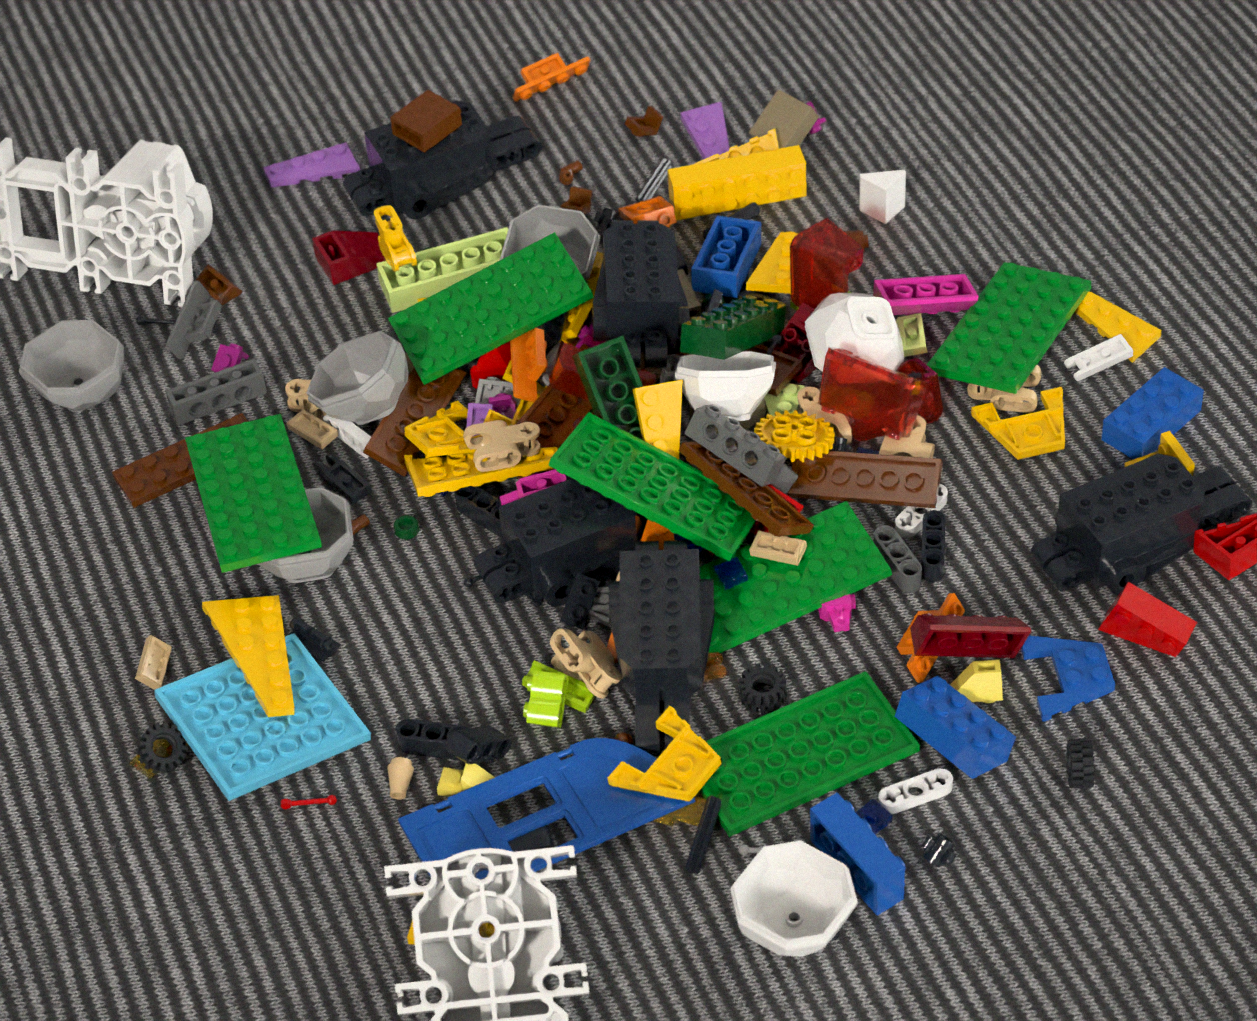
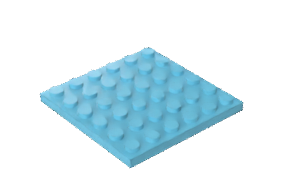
[154,633,371,801]

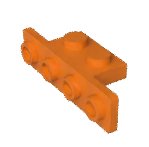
[513,53,591,101]
[510,328,548,402]
[896,593,965,683]

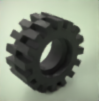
[739,663,787,714]
[137,722,188,774]
[1066,738,1095,789]

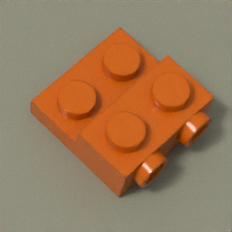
[618,196,677,228]

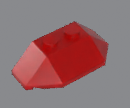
[470,341,511,389]

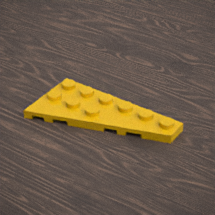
[404,447,558,497]
[202,595,294,717]

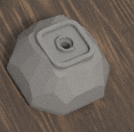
[499,205,601,283]
[19,320,124,412]
[306,331,408,425]
[259,487,353,583]

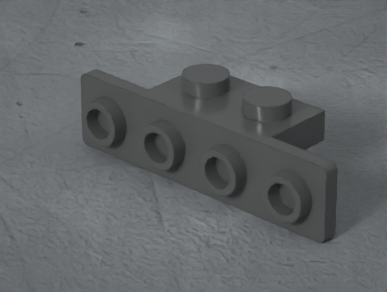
[166,280,222,360]

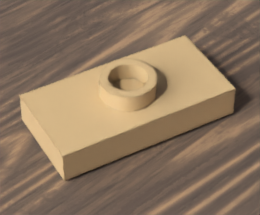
[287,409,339,449]
[749,531,807,566]
[135,635,172,690]

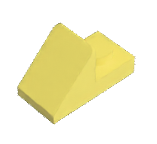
[437,764,495,797]

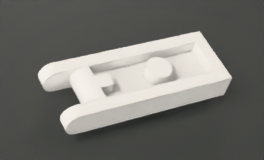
[1064,334,1133,381]

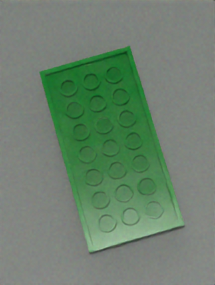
[388,232,594,385]
[926,262,1091,394]
[548,412,756,562]
[185,414,322,573]
[700,501,892,659]
[699,671,920,837]

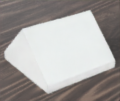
[859,170,906,224]

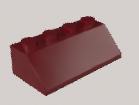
[910,613,1031,658]

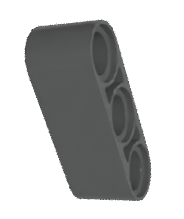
[874,525,922,593]

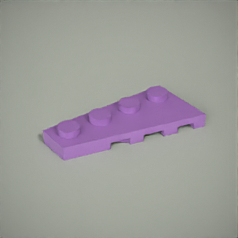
[680,102,729,159]
[263,143,360,187]

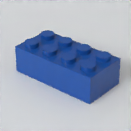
[691,216,761,298]
[1101,367,1204,460]
[895,676,1016,779]
[810,793,906,916]

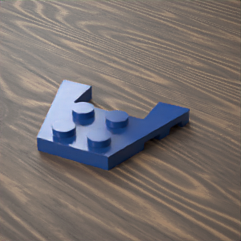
[1021,636,1115,722]

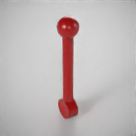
[281,795,337,809]

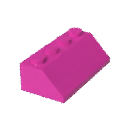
[873,274,978,315]

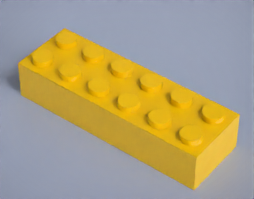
[667,145,806,221]

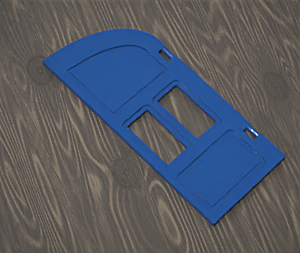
[398,738,695,880]

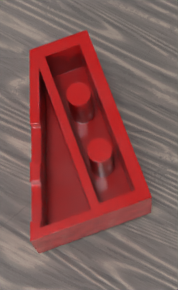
[1193,513,1257,580]
[1098,582,1197,657]

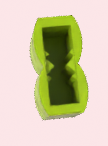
[523,670,569,728]

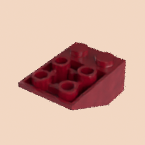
[312,230,386,285]
[774,303,817,383]

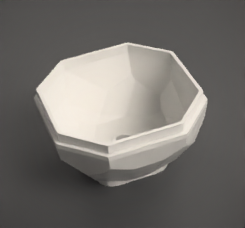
[805,293,904,386]
[675,351,776,421]
[730,840,857,957]

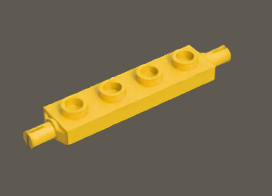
[559,258,603,344]

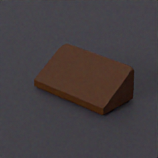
[195,264,243,305]

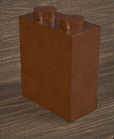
[390,90,462,153]

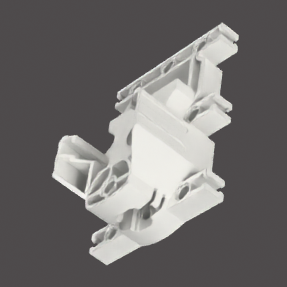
[0,138,213,307]
[384,846,589,1021]

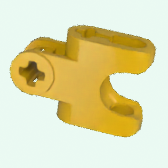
[374,205,417,272]

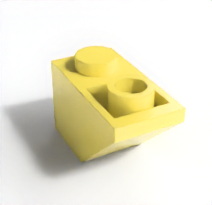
[950,660,1003,703]

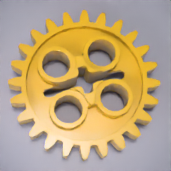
[754,410,835,462]

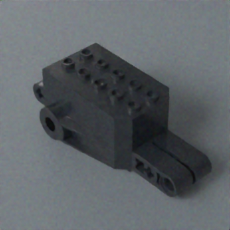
[343,100,543,220]
[592,220,689,368]
[1030,454,1253,595]
[474,478,675,606]
[609,540,715,755]

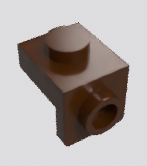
[625,106,663,137]
[560,186,592,215]

